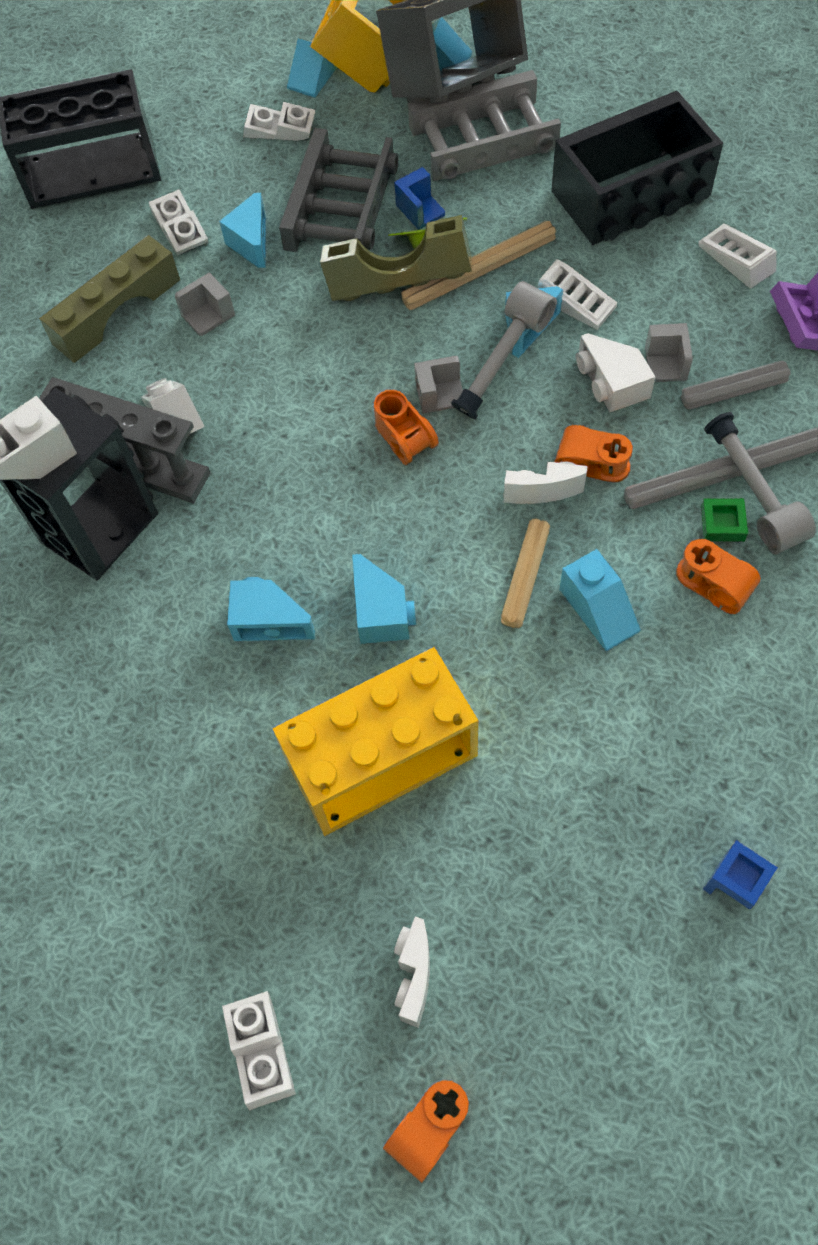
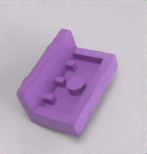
[770,273,818,350]

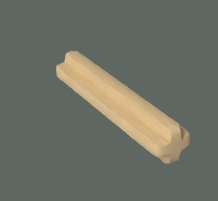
[501,519,550,628]

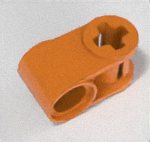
[374,390,439,465]
[555,425,633,482]
[676,539,761,614]
[383,1080,469,1183]

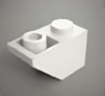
[576,333,655,413]
[141,378,205,434]
[0,396,77,480]

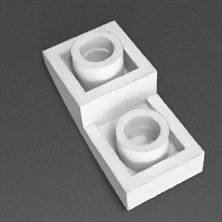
[243,102,315,141]
[149,190,208,255]
[504,462,587,504]
[394,916,430,1028]
[222,991,296,1110]

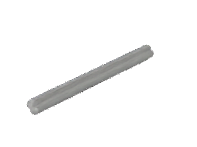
[624,427,818,509]

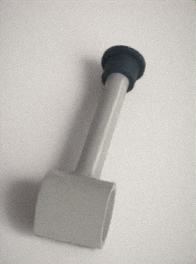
[451,281,557,420]
[704,412,816,554]

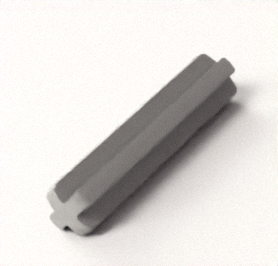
[681,361,791,410]

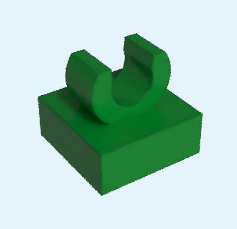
[701,498,748,542]

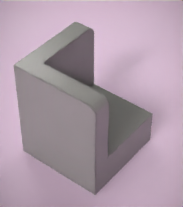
[175,272,235,336]
[645,323,693,382]
[414,356,463,414]

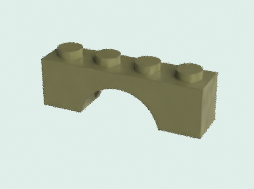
[320,215,472,301]
[39,235,180,363]

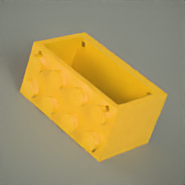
[310,0,404,93]
[272,647,479,836]

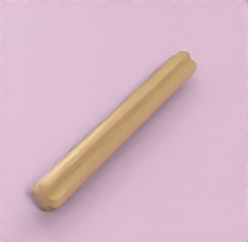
[401,221,556,310]

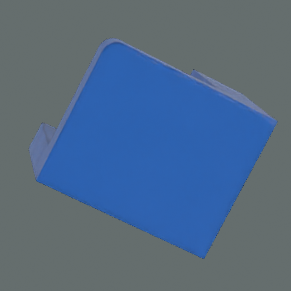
[394,167,445,230]
[703,840,778,910]

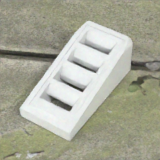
[698,224,777,289]
[538,259,617,330]

